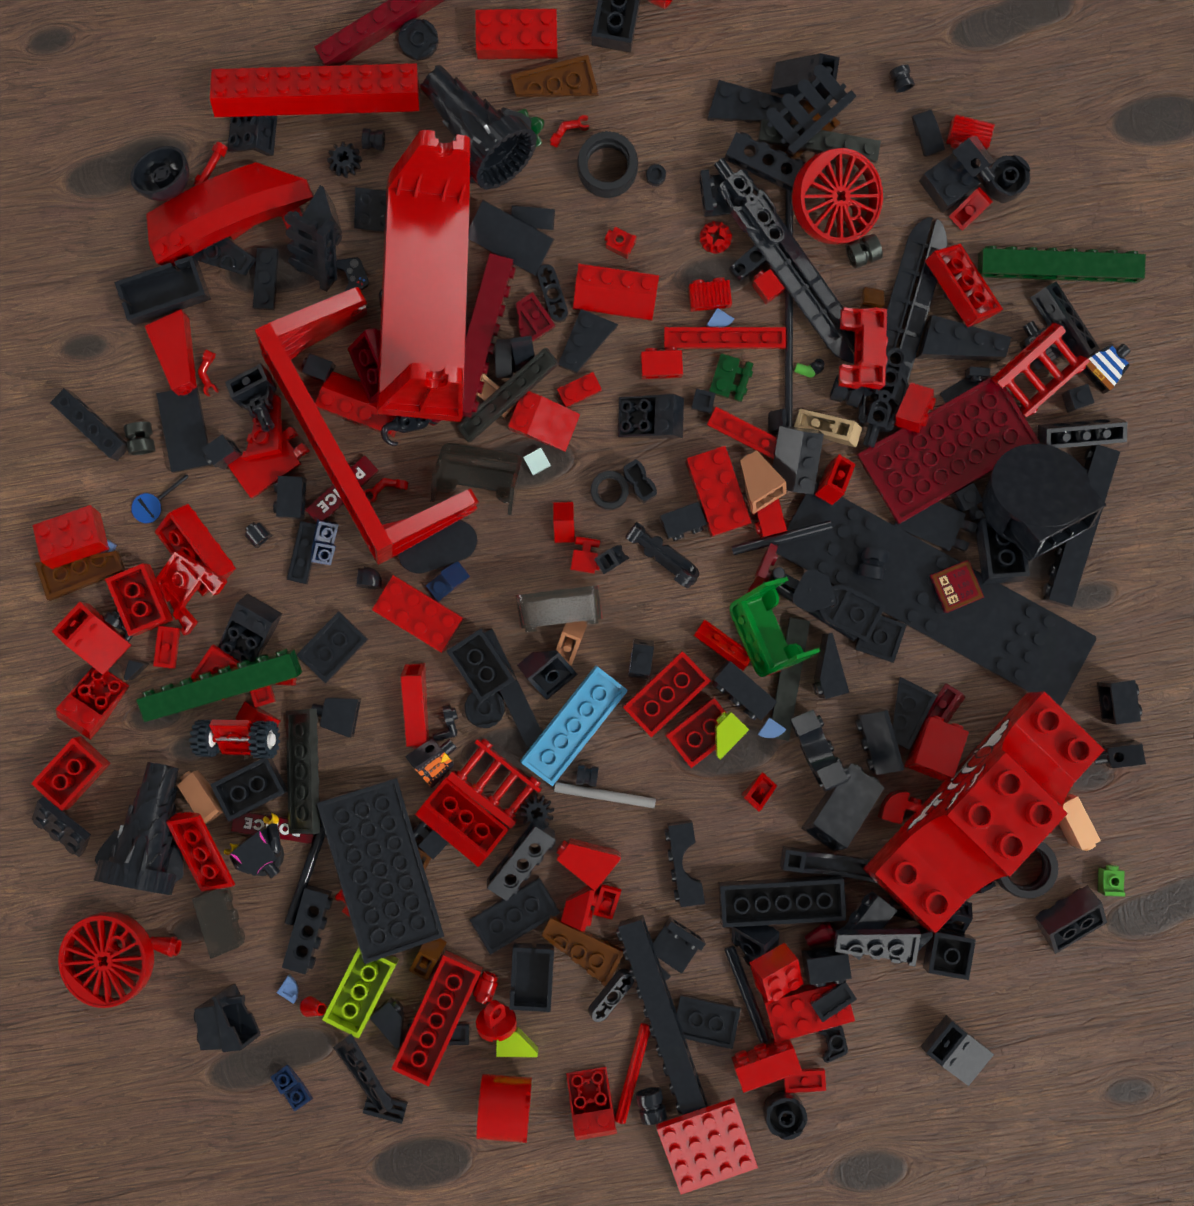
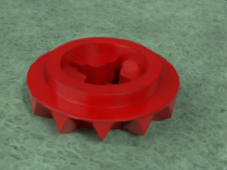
[700,221,732,254]

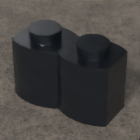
[623,459,657,504]

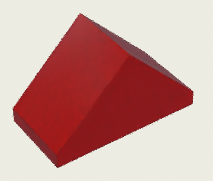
[553,502,575,543]
[235,701,281,727]
[741,772,777,812]

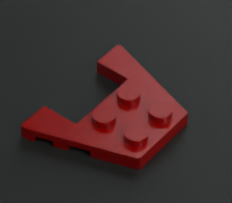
[156,550,228,636]

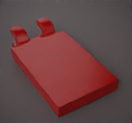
[228,426,310,499]

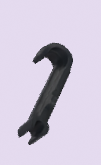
[625,522,700,588]

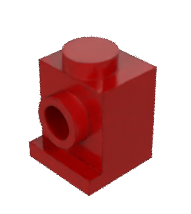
[604,226,637,259]

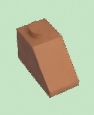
[556,616,588,666]

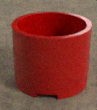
[476,1074,532,1143]

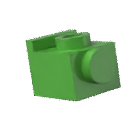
[1098,865,1125,897]

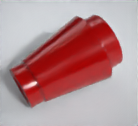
[150,936,182,957]
[300,996,327,1017]

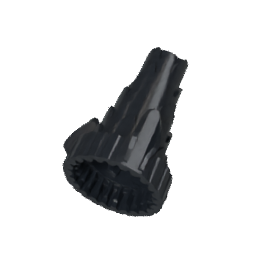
[420,65,537,190]
[94,762,183,895]

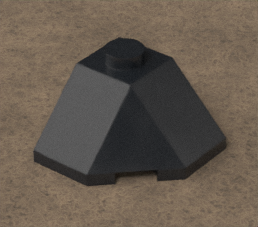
[732,925,779,966]

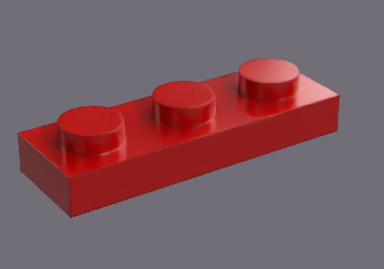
[693,619,750,671]

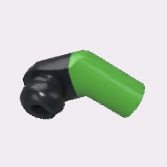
[794,358,825,377]

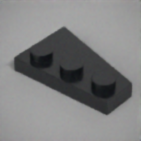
[192,238,256,276]
[558,309,618,374]
[892,677,937,750]

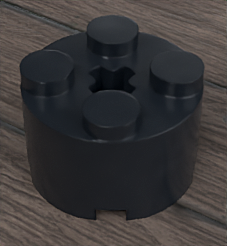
[983,155,1031,203]
[763,1091,808,1140]

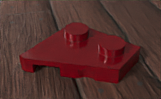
[516,292,556,342]
[747,543,778,593]

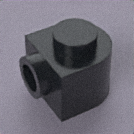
[244,522,273,549]

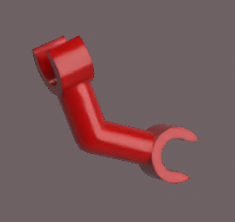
[550,115,590,148]
[197,350,219,397]
[364,478,408,503]

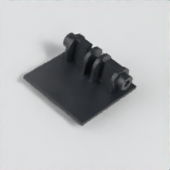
[354,187,387,232]

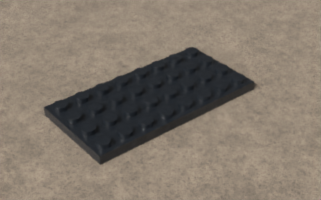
[317,778,444,964]

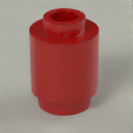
[473,971,499,1004]

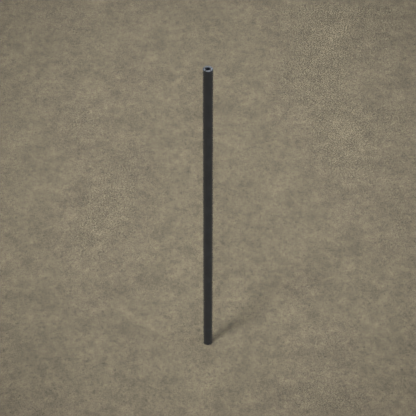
[785,167,793,427]

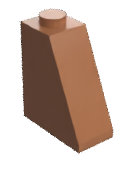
[740,450,786,514]
[177,770,223,824]

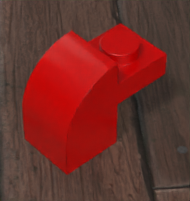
[878,790,924,824]

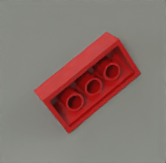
[573,264,659,321]
[315,372,397,438]
[155,504,236,596]

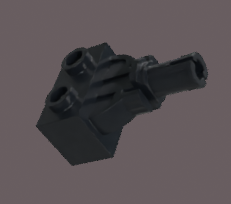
[225,363,277,432]

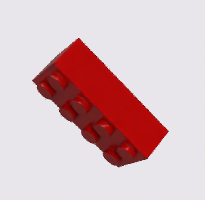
[475,9,558,59]
[685,446,751,537]
[372,575,465,653]
[623,651,711,737]
[415,778,509,867]
[762,981,855,1043]

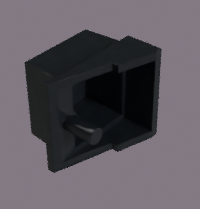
[194,984,261,1052]

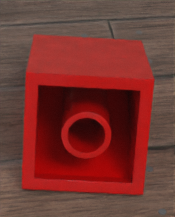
[904,716,969,781]
[556,838,621,891]

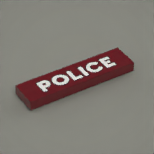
[306,455,379,522]
[231,812,314,844]

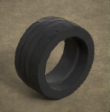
[577,131,638,198]
[996,841,1059,899]

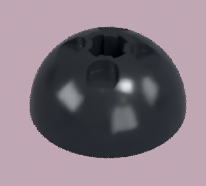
[130,146,189,201]

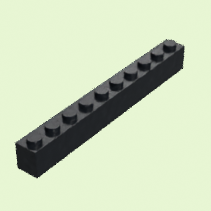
[616,915,708,1115]

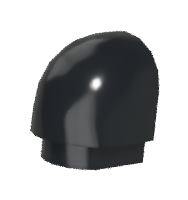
[356,566,382,590]

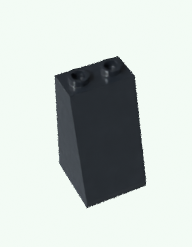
[801,764,885,852]

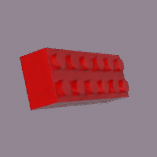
[392,951,483,1087]

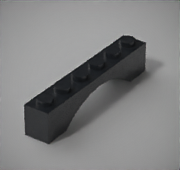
[780,846,877,883]

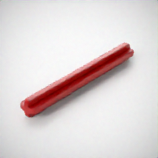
[615,1023,650,1124]

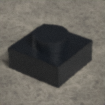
[965,367,991,382]
[691,389,716,414]

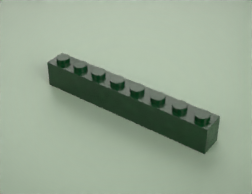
[978,246,1146,283]
[136,648,302,722]

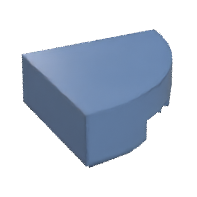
[706,308,734,327]
[758,718,786,738]
[277,974,298,1004]

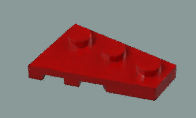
[241,395,282,461]

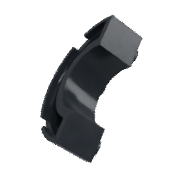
[791,710,851,792]

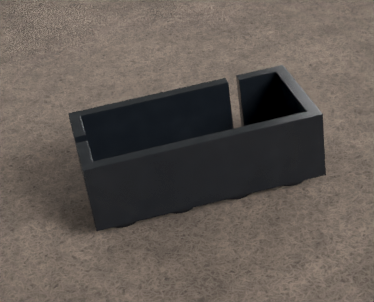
[114,256,211,326]

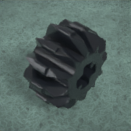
[327,141,362,178]
[520,794,555,826]

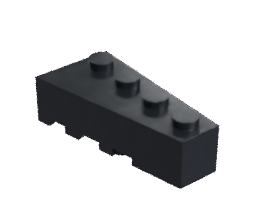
[917,315,1012,361]

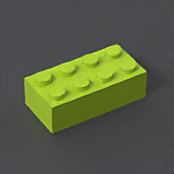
[322,947,399,1039]

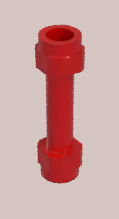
[193,141,228,185]

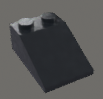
[812,633,849,699]

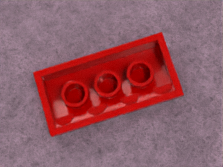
[925,243,1003,327]
[166,812,235,891]

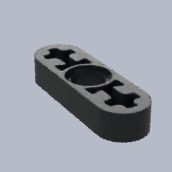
[537,264,568,323]
[588,969,635,1022]

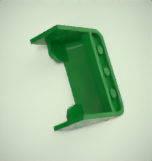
[730,577,820,677]

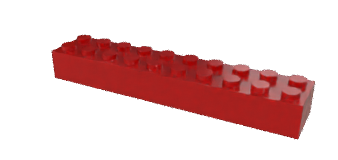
[210,63,419,117]

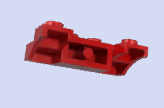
[838,307,888,390]

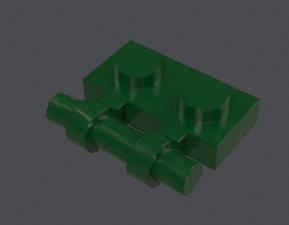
[709,353,754,402]

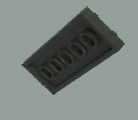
[286,709,320,834]

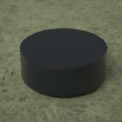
[646,164,666,186]

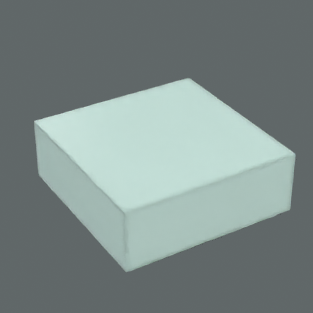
[523,448,551,476]

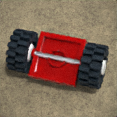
[189,719,280,759]

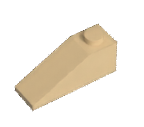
[794,409,863,447]

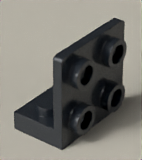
[227,116,278,156]
[699,169,738,217]
[653,917,706,973]

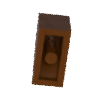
[409,938,447,980]

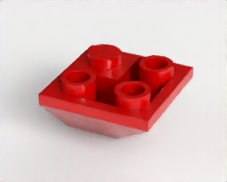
[561,885,598,932]

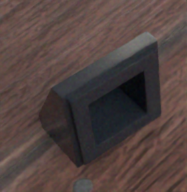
[768,409,786,432]
[124,660,149,680]

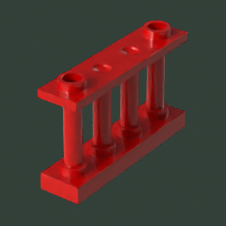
[991,323,1090,417]
[447,738,542,828]

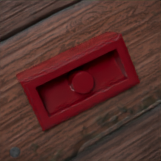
[926,683,965,723]

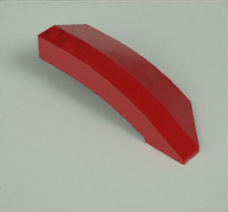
[146,162,313,266]

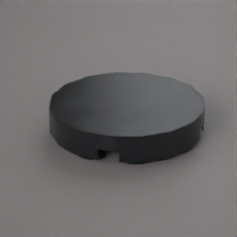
[398,18,439,60]
[465,692,505,728]

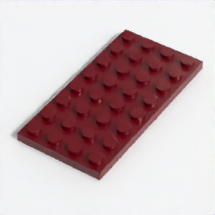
[857,376,1040,525]

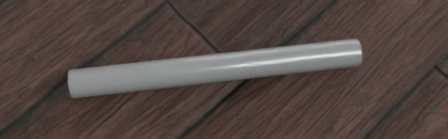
[554,782,656,808]

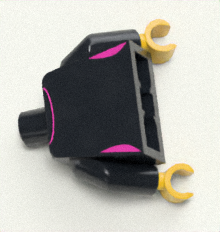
[224,813,281,879]

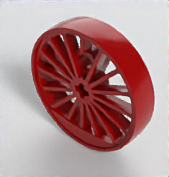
[792,148,883,245]
[58,911,154,1008]

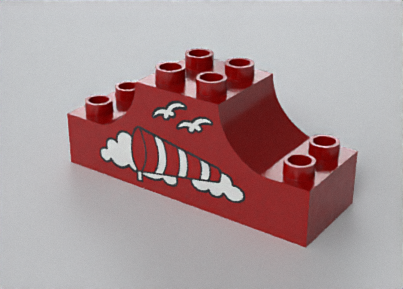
[863,691,1104,933]

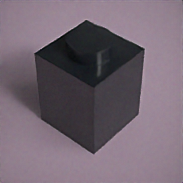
[301,353,336,383]
[1061,384,1095,413]

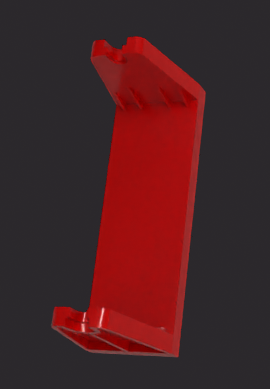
[377,130,470,422]
[255,287,479,565]

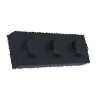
[253,247,279,311]

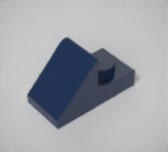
[426,562,470,602]

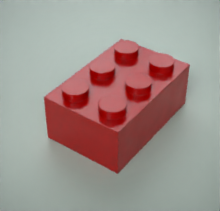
[32,505,109,569]
[105,563,173,636]
[665,697,727,768]
[31,736,111,811]
[731,1039,802,1093]

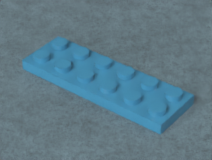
[520,665,628,786]

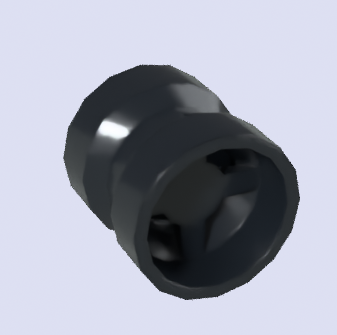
[890,64,915,93]
[362,128,385,151]
[576,764,599,787]

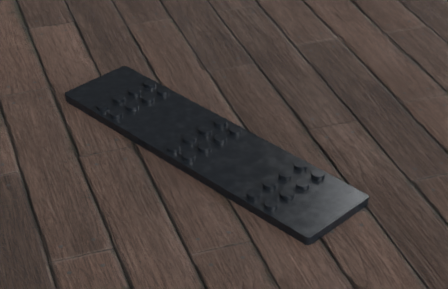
[776,483,1096,706]

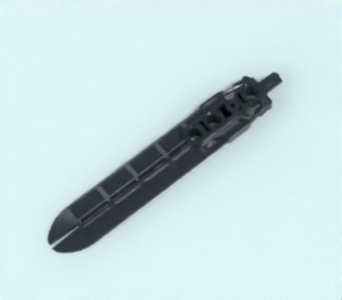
[714,158,855,364]
[857,217,947,448]

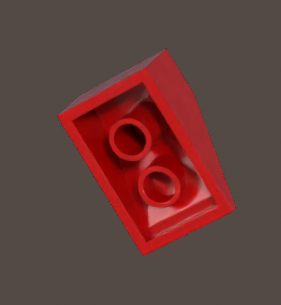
[508,391,580,452]

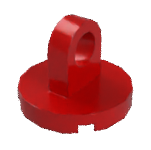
[476,1000,517,1042]

